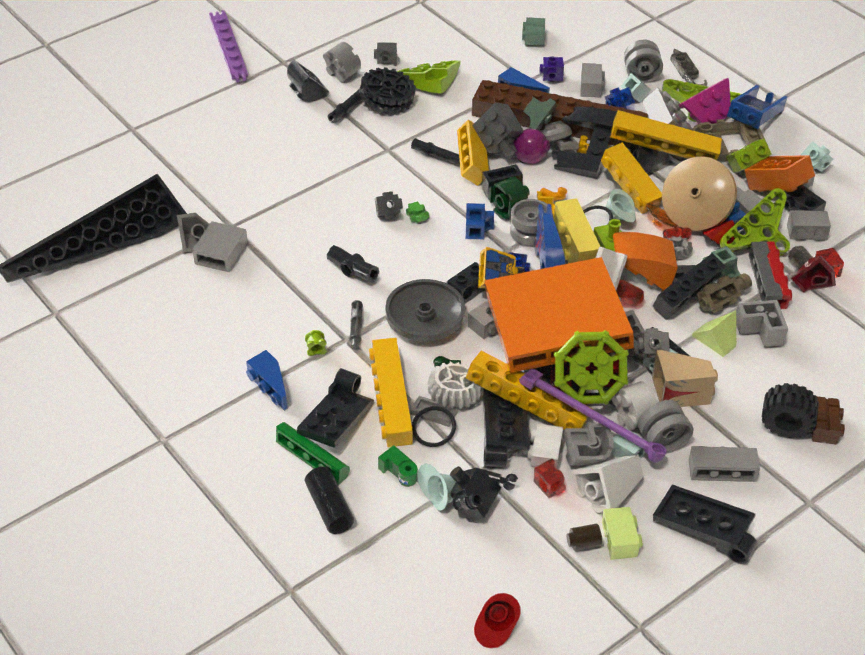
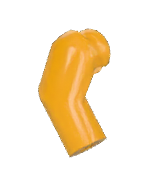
[540,187,568,201]

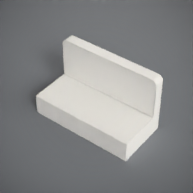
[596,247,628,290]

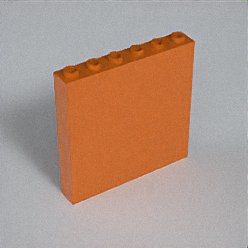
[485,257,634,373]

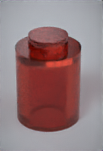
[616,280,644,307]

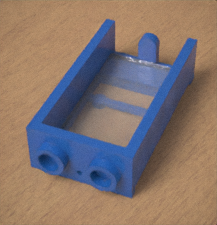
[727,85,788,129]

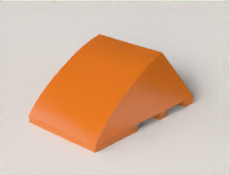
[613,232,678,292]

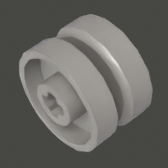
[623,39,663,83]
[510,199,547,246]
[637,400,694,454]

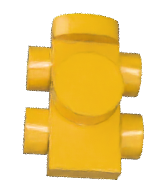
[577,136,589,154]

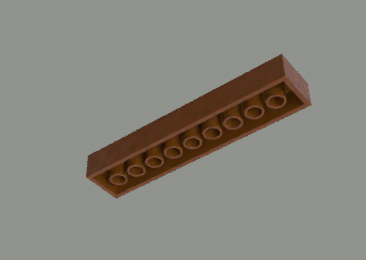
[472,80,649,149]

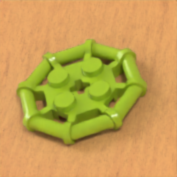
[554,330,629,405]

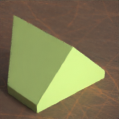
[692,310,737,357]

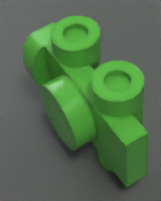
[406,201,429,223]

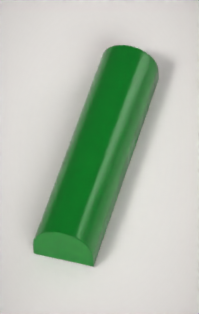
[276,422,350,486]

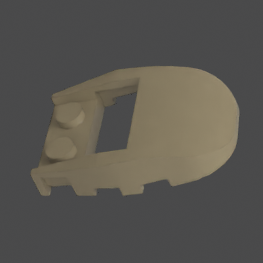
[692,119,768,161]

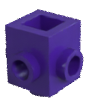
[539,56,564,81]

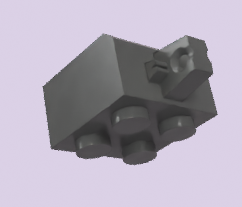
[472,103,523,156]

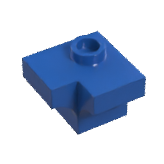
[465,203,494,240]

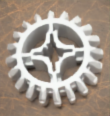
[427,361,483,409]

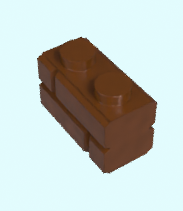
[811,396,845,445]

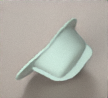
[606,189,636,222]
[418,463,456,511]

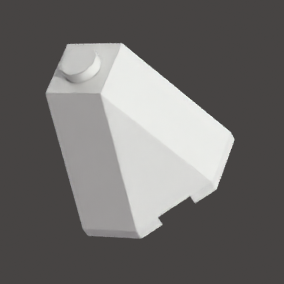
[571,455,644,513]

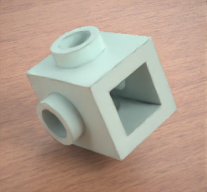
[800,141,833,173]

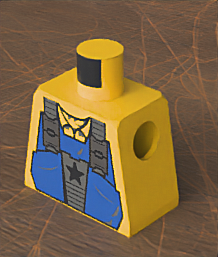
[478,247,525,288]

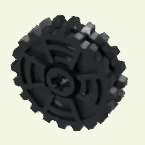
[359,67,416,114]

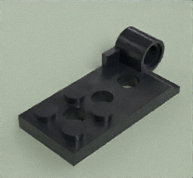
[297,368,374,448]
[483,388,530,467]
[653,484,757,564]

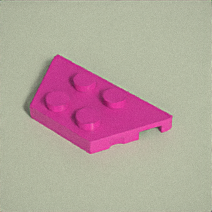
[679,78,731,124]

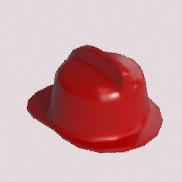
[474,593,521,649]

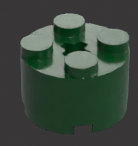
[489,177,530,219]

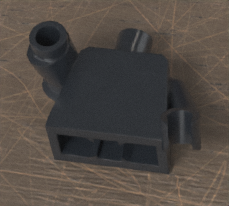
[450,466,518,522]

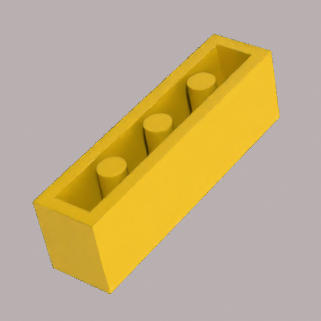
[457,119,489,186]
[601,142,662,214]

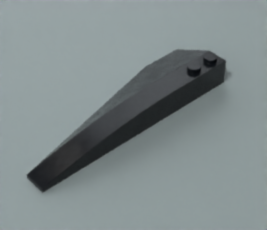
[0,173,187,283]

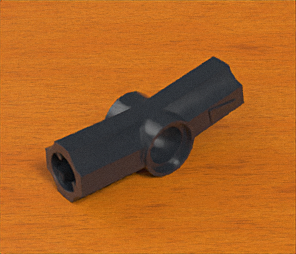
[326,245,380,282]

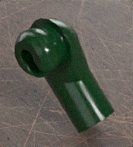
[433,356,461,367]

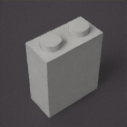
[192,221,248,273]

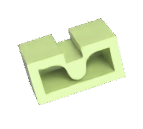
[602,507,643,560]

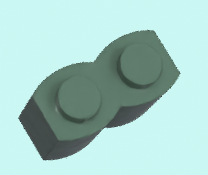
[522,17,546,45]

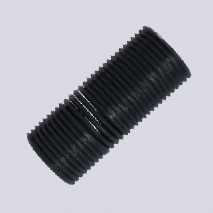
[304,466,354,534]

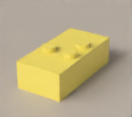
[554,198,600,264]

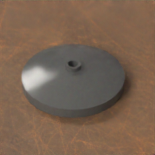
[385,279,465,341]

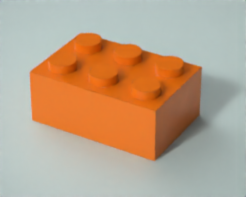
[745,155,815,192]

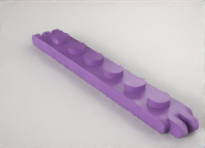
[209,10,248,83]

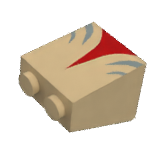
[652,350,718,407]

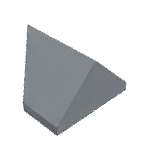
[177,212,210,253]

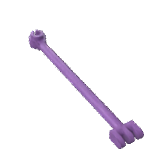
[519,369,667,463]

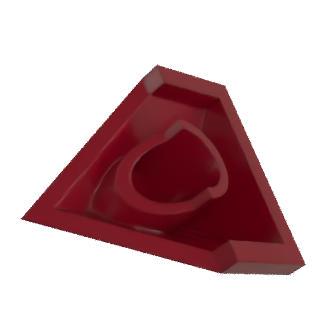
[791,255,836,292]

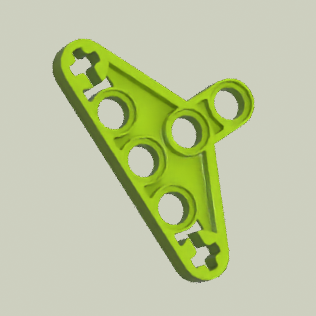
[662,79,741,122]
[720,188,790,256]

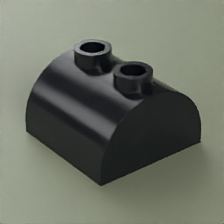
[287,59,329,101]

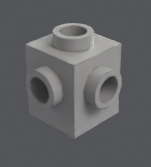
[637,328,670,358]

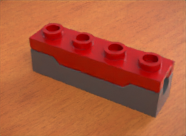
[748,241,792,309]

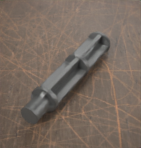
[349,300,363,350]

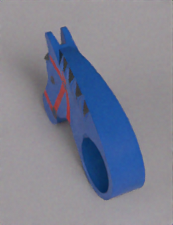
[534,204,565,269]

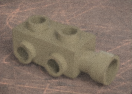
[696,273,752,313]

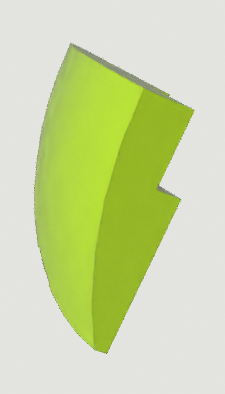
[397,60,461,93]

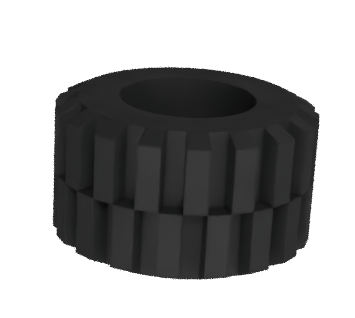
[761,383,819,438]

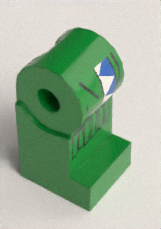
[378,445,418,487]

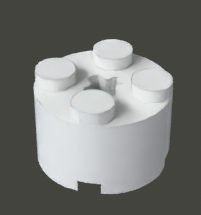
[612,381,658,430]

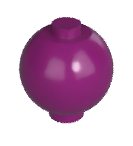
[513,129,550,164]

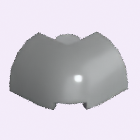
[563,423,614,466]

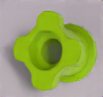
[305,330,327,356]

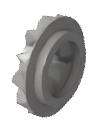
[666,236,693,259]

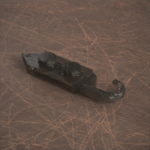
[670,48,708,86]

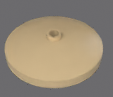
[662,157,737,232]

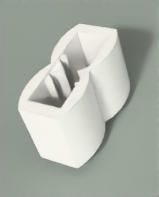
[527,424,563,469]

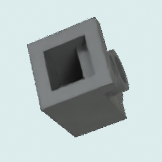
[374,42,397,66]

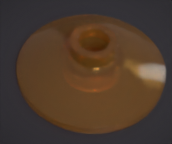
[646,204,678,228]

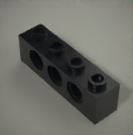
[653,253,726,319]

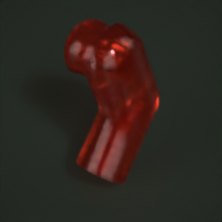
[662,227,692,239]

